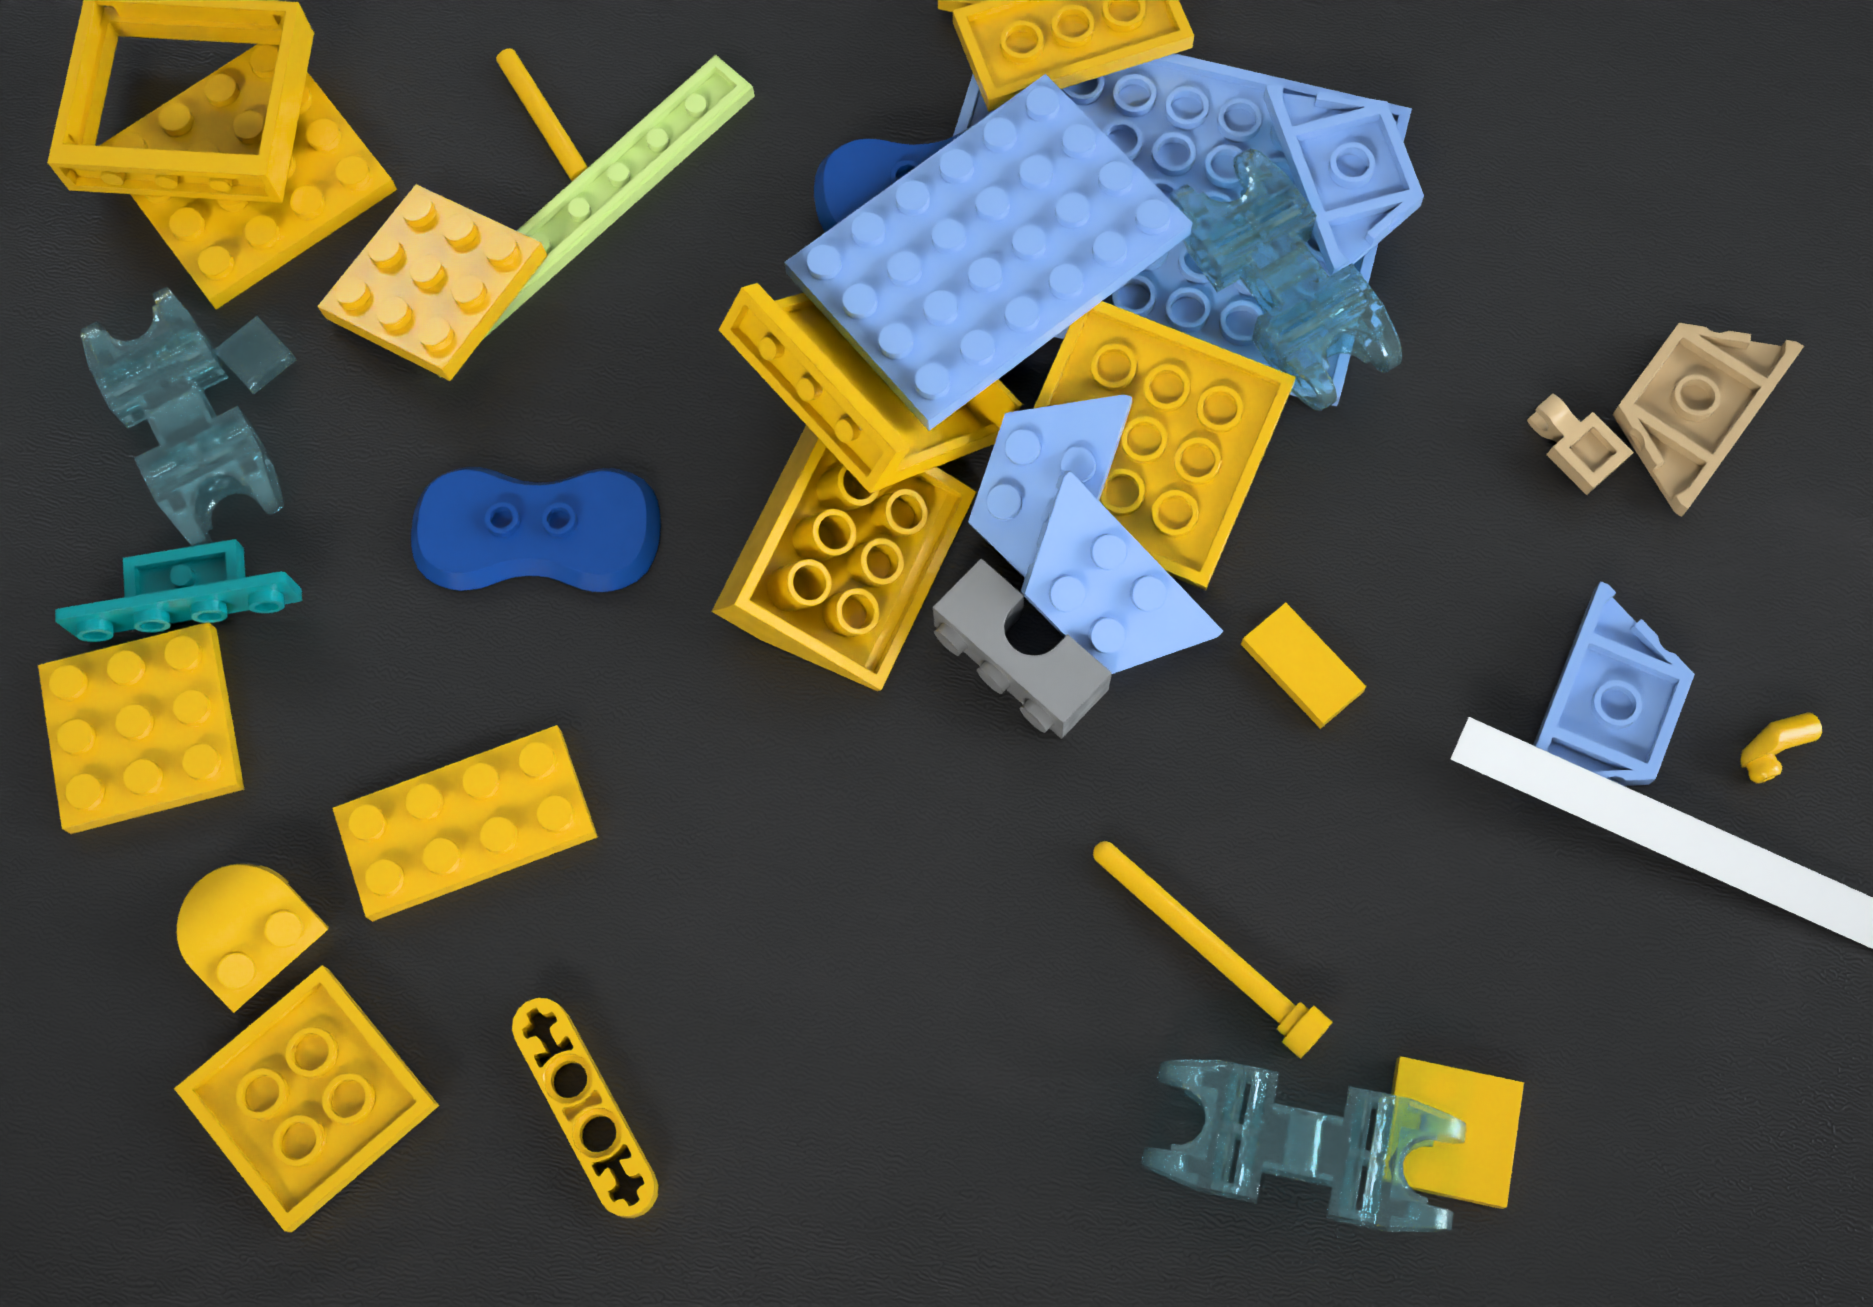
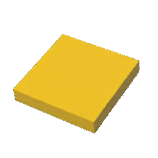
[1377,1056,1524,1209]

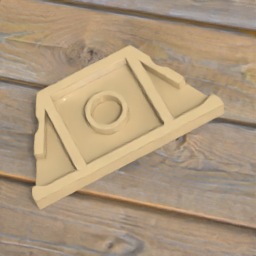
[1612,323,1804,517]

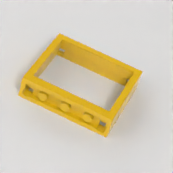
[47,0,314,203]

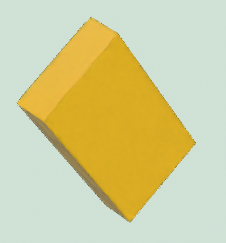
[1241,603,1366,729]

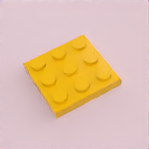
[317,184,548,381]
[38,623,244,834]
[174,965,439,1233]

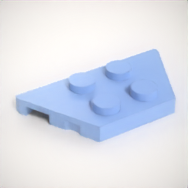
[1263,84,1424,279]
[968,394,1133,578]
[1020,471,1223,674]
[1533,581,1695,786]

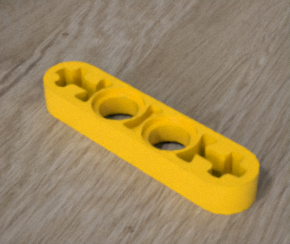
[512,998,658,1218]

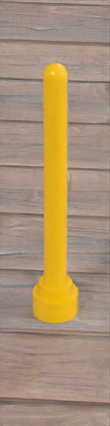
[1093,841,1333,1059]

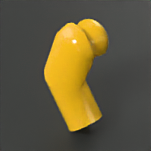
[1740,712,1822,784]

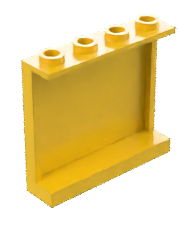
[719,283,1022,493]

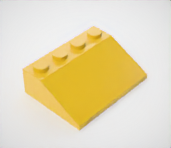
[711,425,976,691]

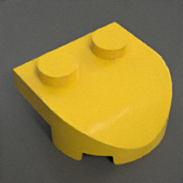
[177,864,329,1013]

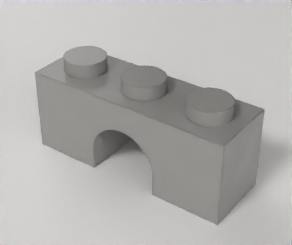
[933,559,1112,739]

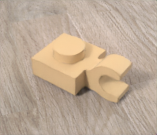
[1527,394,1634,495]

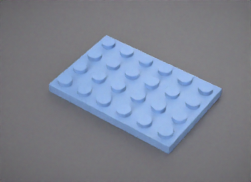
[784,74,1192,431]

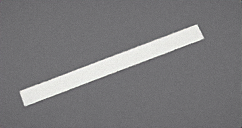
[1451,717,1873,949]

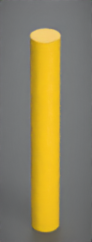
[496,48,588,181]

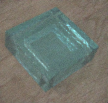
[214,316,296,395]

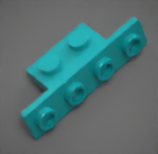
[55,539,302,642]

